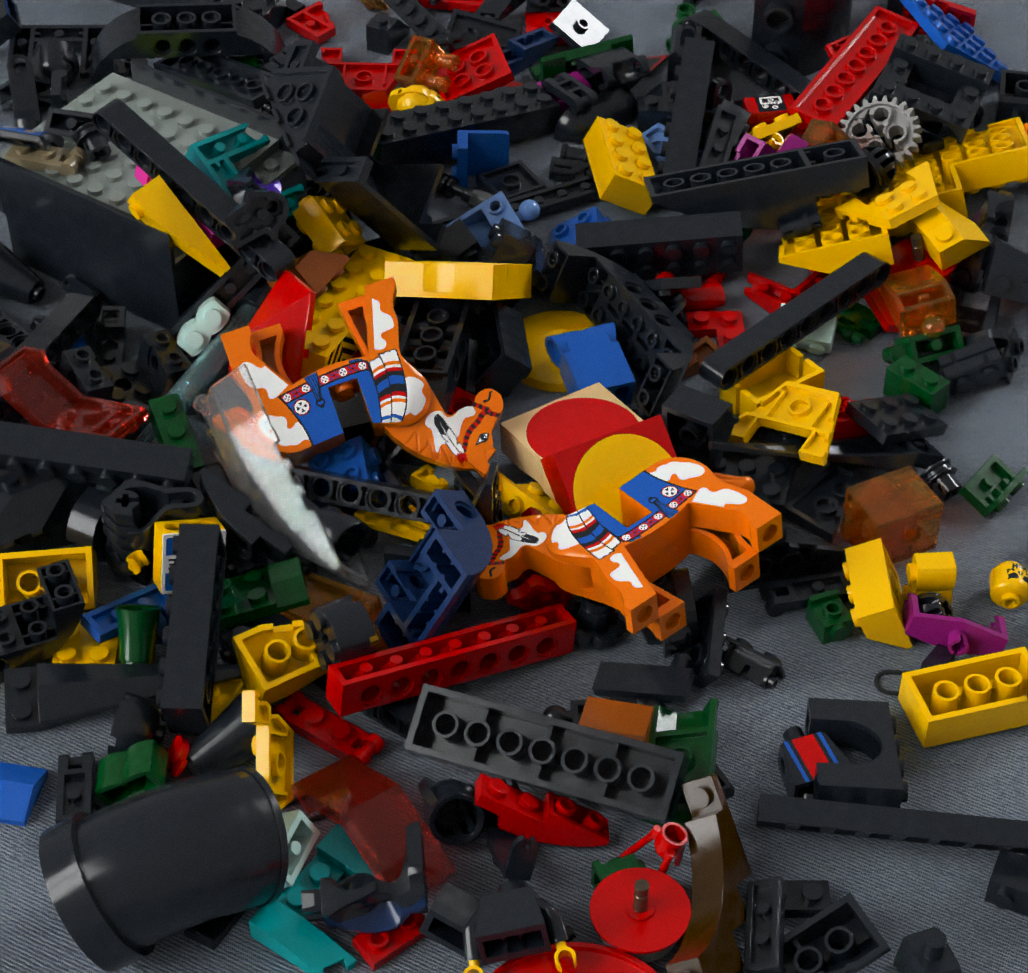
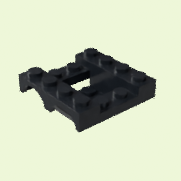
[868,33,995,145]

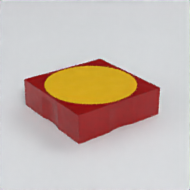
[540,414,677,524]

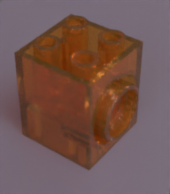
[840,465,944,564]

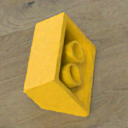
[842,538,913,649]
[0,546,98,610]

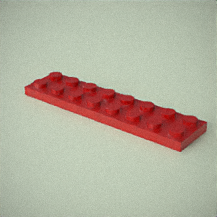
[788,5,920,135]

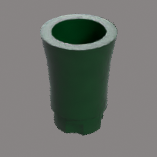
[115,604,161,664]

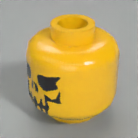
[989,561,1028,609]

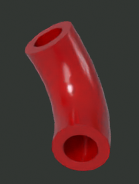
[654,271,726,312]

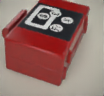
[743,94,795,131]

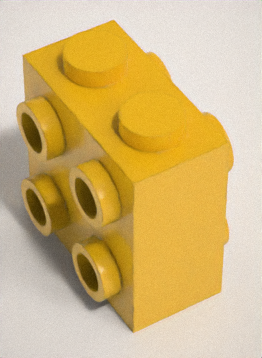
[292,195,366,256]

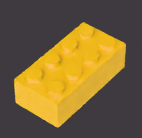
[583,116,655,215]
[898,646,1028,748]

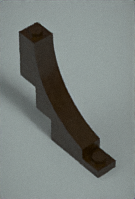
[665,772,752,973]

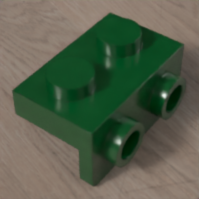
[958,454,1028,518]

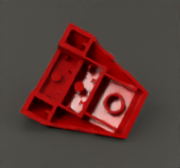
[228,270,316,384]

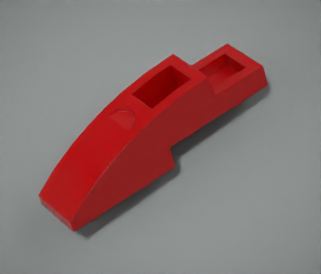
[474,773,610,847]

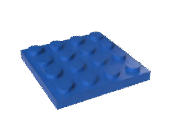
[900,0,1008,83]

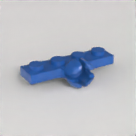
[80,583,172,644]

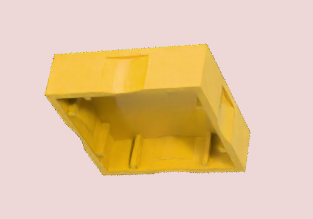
[385,261,532,300]

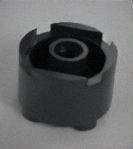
[304,595,377,671]

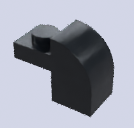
[66,486,111,563]

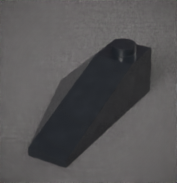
[718,540,849,593]
[737,893,891,973]

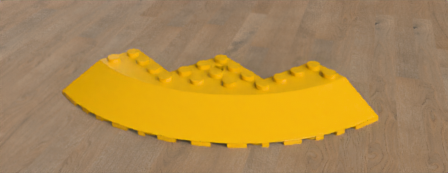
[778,117,1028,274]

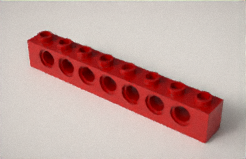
[326,603,577,717]

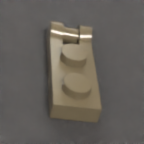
[5,145,87,176]

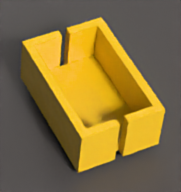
[719,346,825,416]

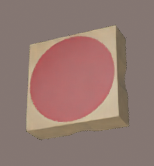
[500,382,643,504]

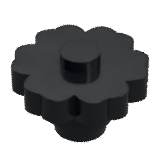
[564,596,625,650]

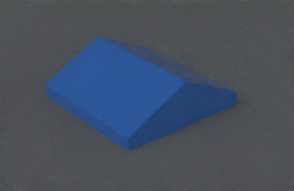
[0,762,49,827]

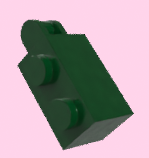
[882,324,964,364]

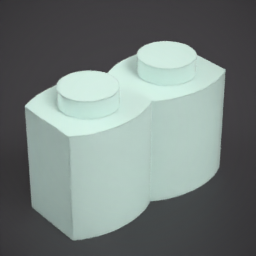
[177,296,230,357]

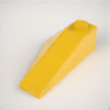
[127,175,231,277]
[888,187,990,271]
[232,620,379,704]

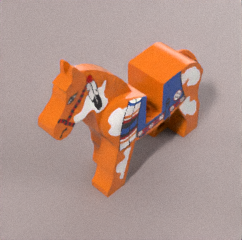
[216,277,504,478]
[476,457,783,641]

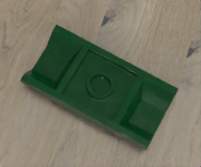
[529,34,634,83]
[220,557,310,630]
[642,698,719,828]

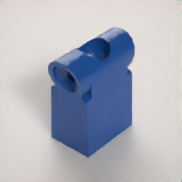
[545,322,636,405]

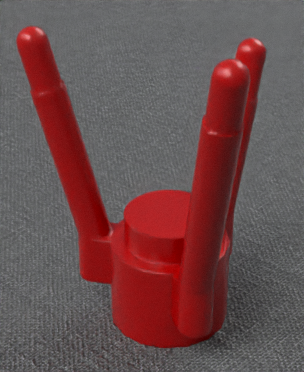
[619,822,688,874]

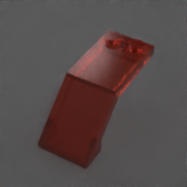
[0,346,149,439]
[291,755,456,889]

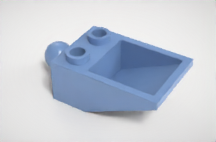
[446,191,540,248]

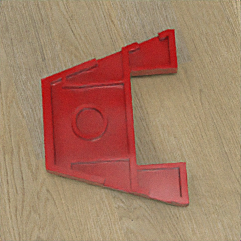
[321,47,415,98]

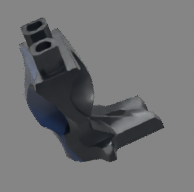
[301,822,428,934]

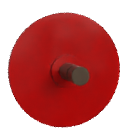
[589,867,691,962]

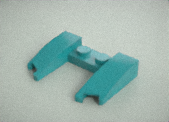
[185,122,304,223]
[249,822,402,973]

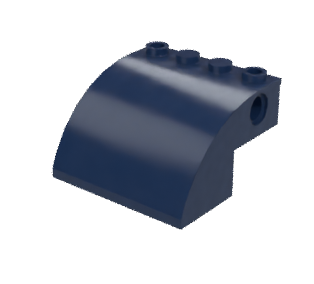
[373,489,493,649]

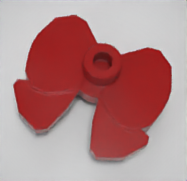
[165,735,189,778]

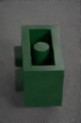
[883,355,951,414]

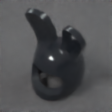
[288,479,371,564]

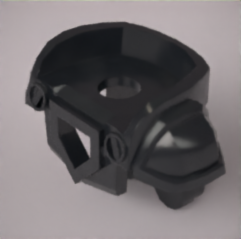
[618,568,698,658]

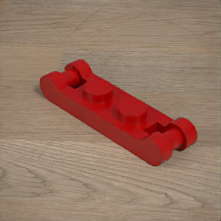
[271,690,385,770]

